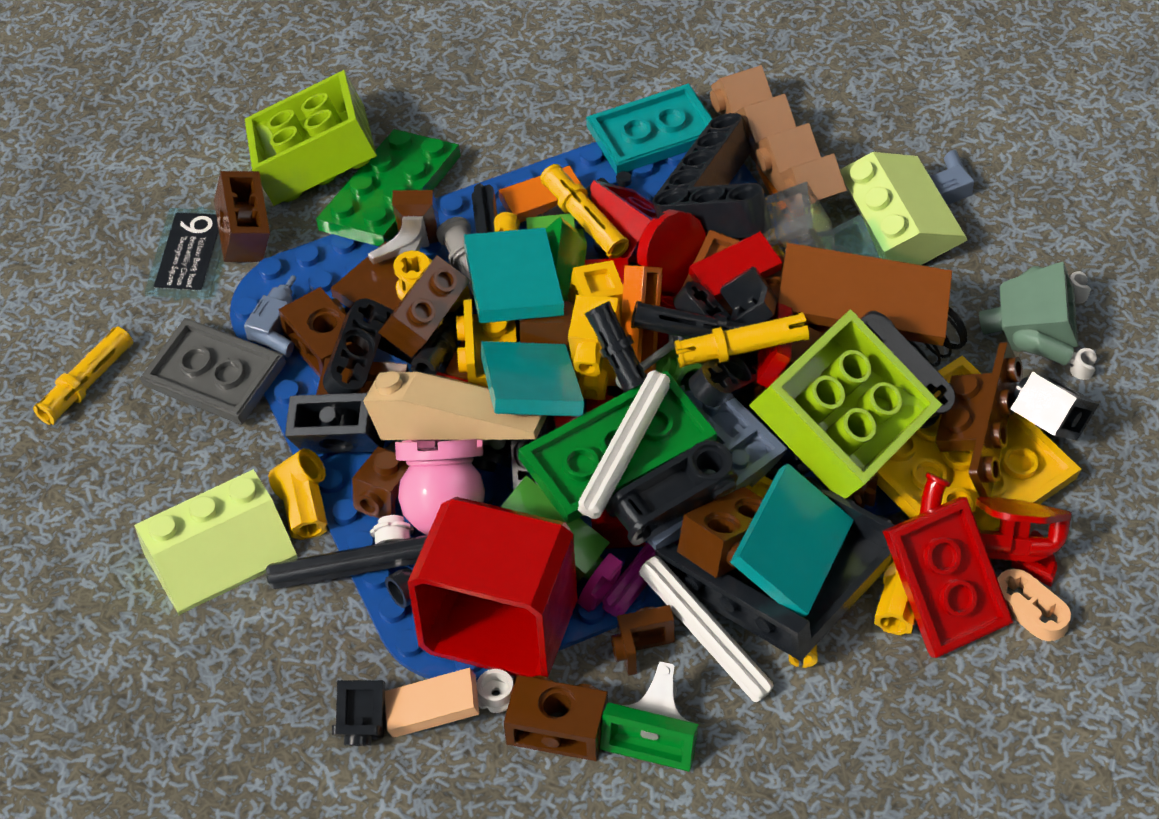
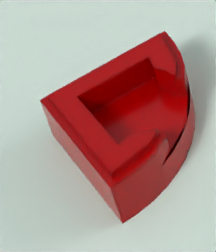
[1011,529,1057,587]

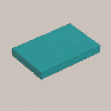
[586,83,713,175]
[464,228,564,323]
[480,341,584,416]
[730,464,854,617]

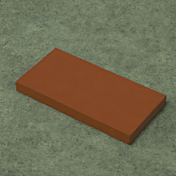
[777,242,952,346]

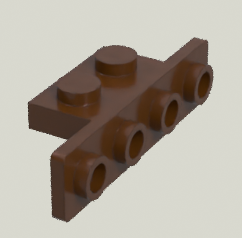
[935,342,1023,497]

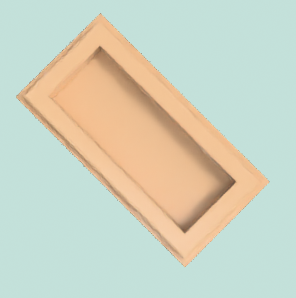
[385,668,479,737]

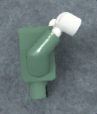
[979,261,1097,380]

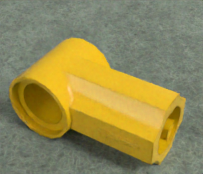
[268,448,327,540]
[874,561,916,636]

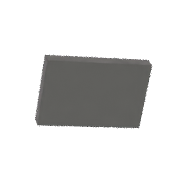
[140,318,286,425]

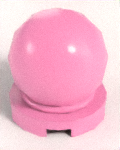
[395,439,485,535]

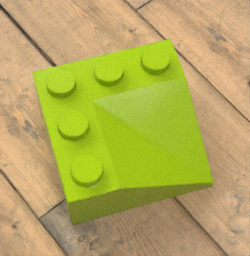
[244,70,377,206]
[749,309,942,499]

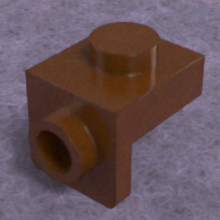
[352,447,409,519]
[611,605,674,676]

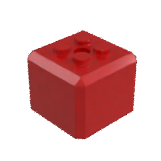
[408,497,578,678]

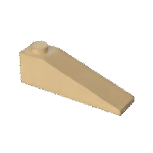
[363,371,548,440]

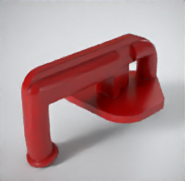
[919,472,1072,562]

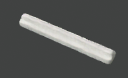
[578,370,670,519]
[639,556,774,702]

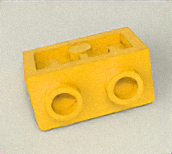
[456,299,517,388]

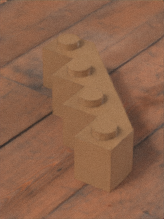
[710,65,847,211]

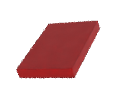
[882,497,1013,658]

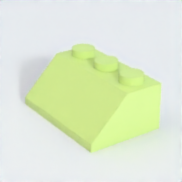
[840,152,968,265]
[134,469,298,615]

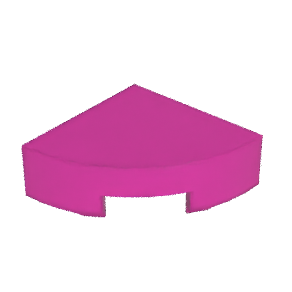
[577,553,622,612]

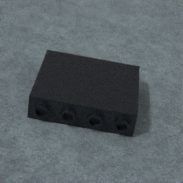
[655,461,895,661]

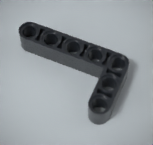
[652,113,772,238]

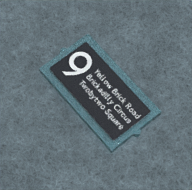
[144,207,222,301]

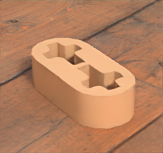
[997,569,1071,641]

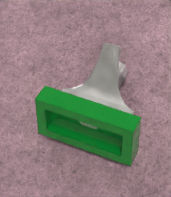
[599,662,698,772]

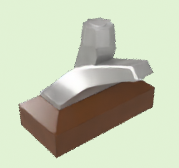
[368,190,440,264]

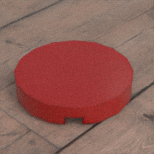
[637,209,706,293]

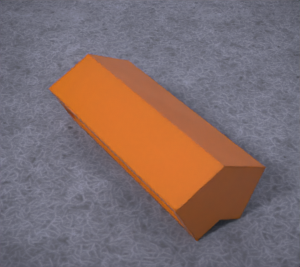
[621,265,663,374]

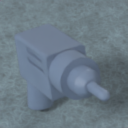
[930,150,974,205]
[244,275,296,358]

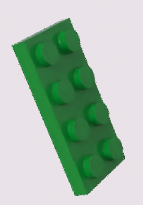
[316,129,461,246]
[518,370,717,524]

